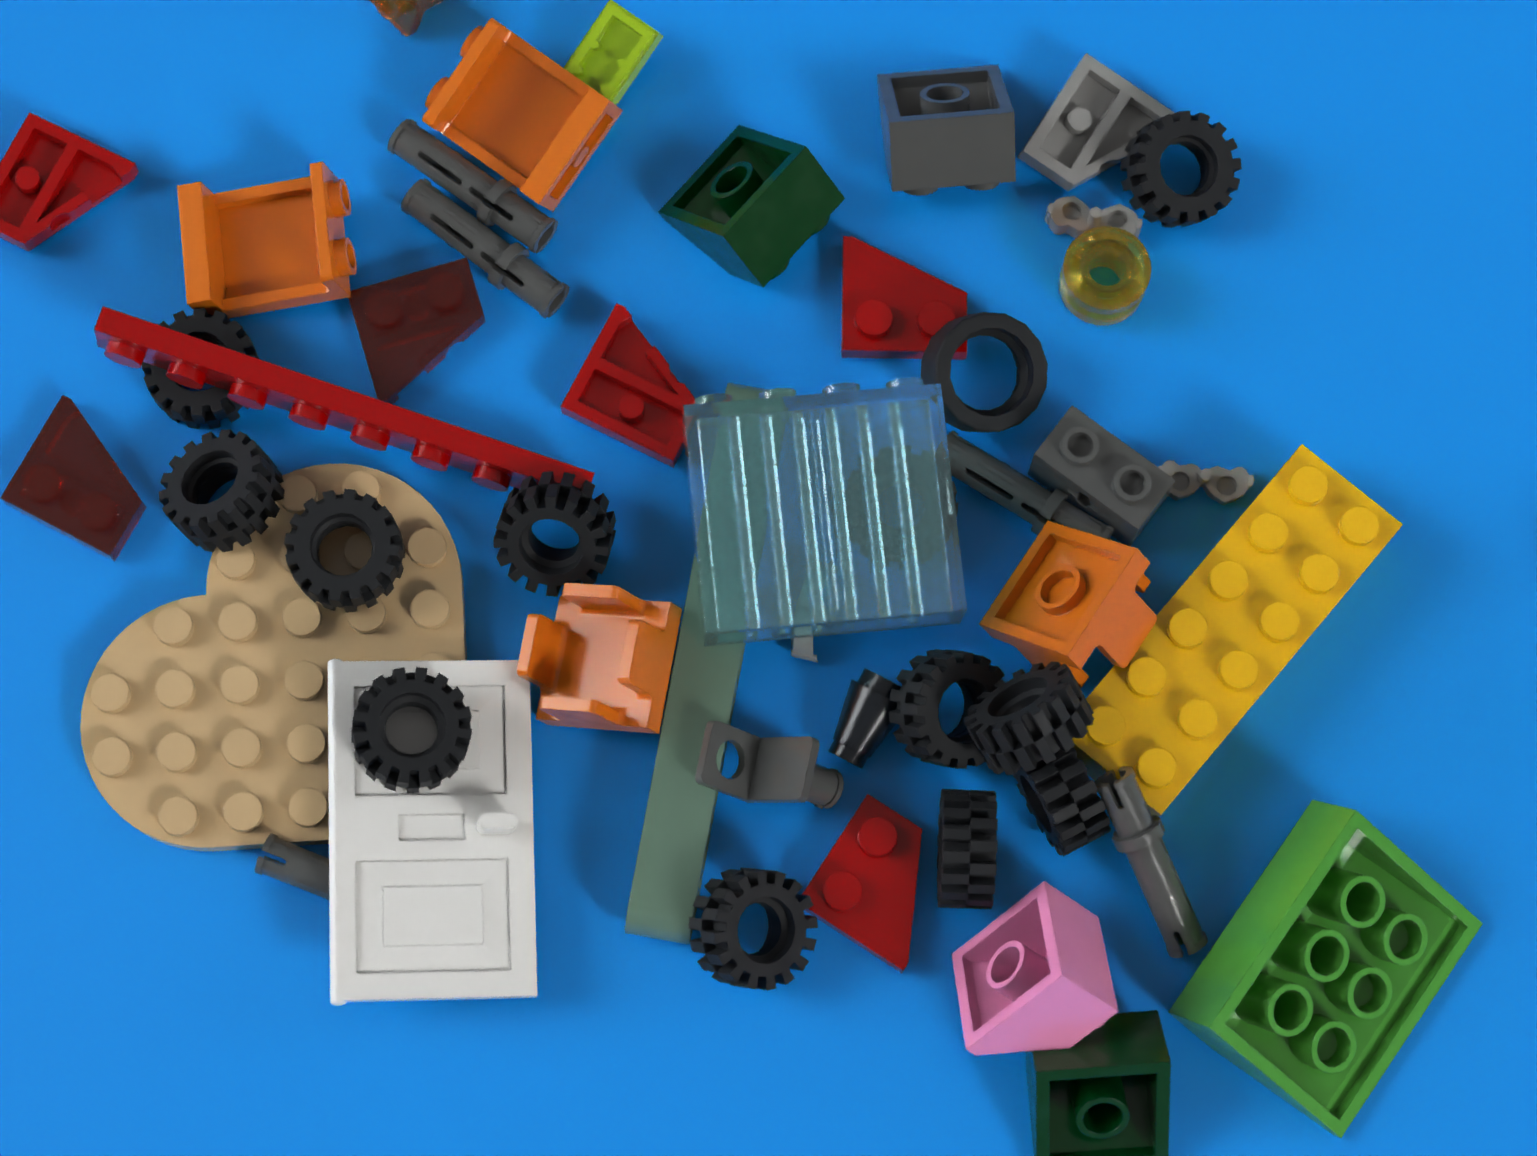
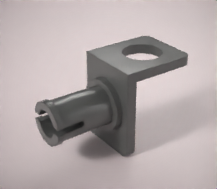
[695,721,844,809]

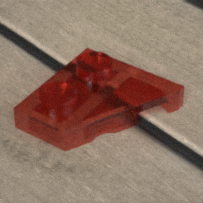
[1,395,147,561]

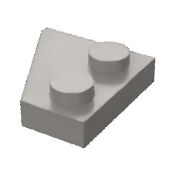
[1017,53,1174,191]

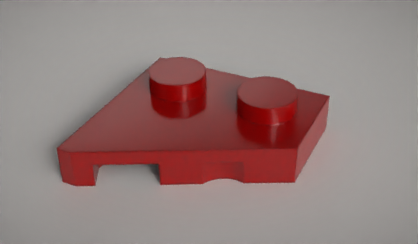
[0,112,139,252]
[561,303,702,468]
[802,794,922,973]

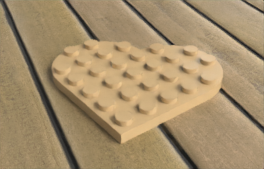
[80,464,467,851]

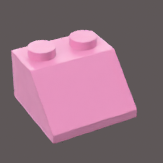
[951,881,1118,1055]

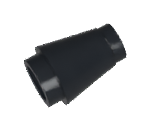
[828,668,901,769]

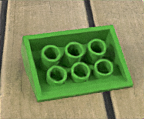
[1168,800,1483,1138]

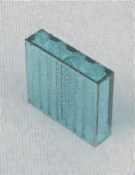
[682,377,967,646]

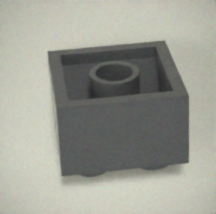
[877,65,1016,195]

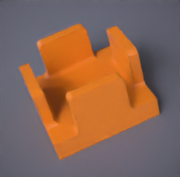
[979,521,1157,688]
[517,583,682,734]

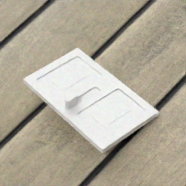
[328,659,537,1006]

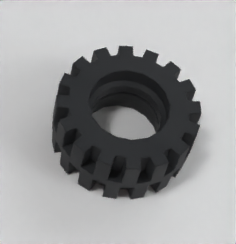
[1120,111,1242,228]
[142,308,259,429]
[159,429,285,552]
[284,489,405,612]
[889,649,1005,769]

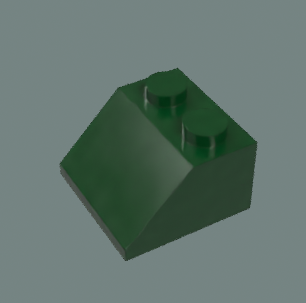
[659,125,845,288]
[1026,1010,1171,1156]

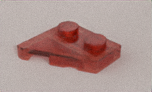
[349,257,486,404]

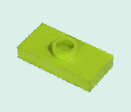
[563,0,664,105]

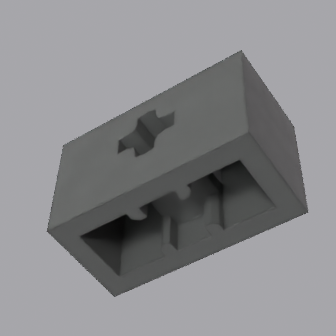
[1028,405,1176,546]

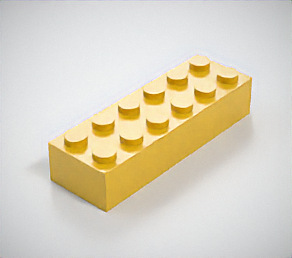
[1072,444,1403,817]

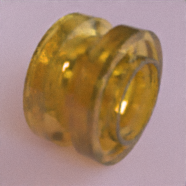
[1059,226,1151,325]

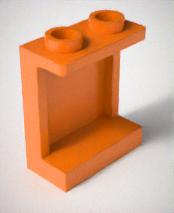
[422,18,623,212]
[177,161,357,319]

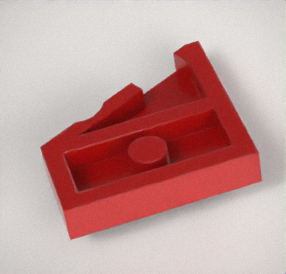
[841,236,967,360]

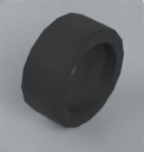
[921,312,1048,432]

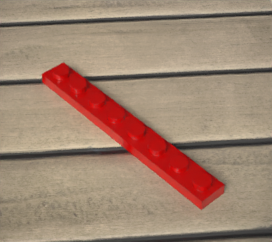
[94,306,594,492]

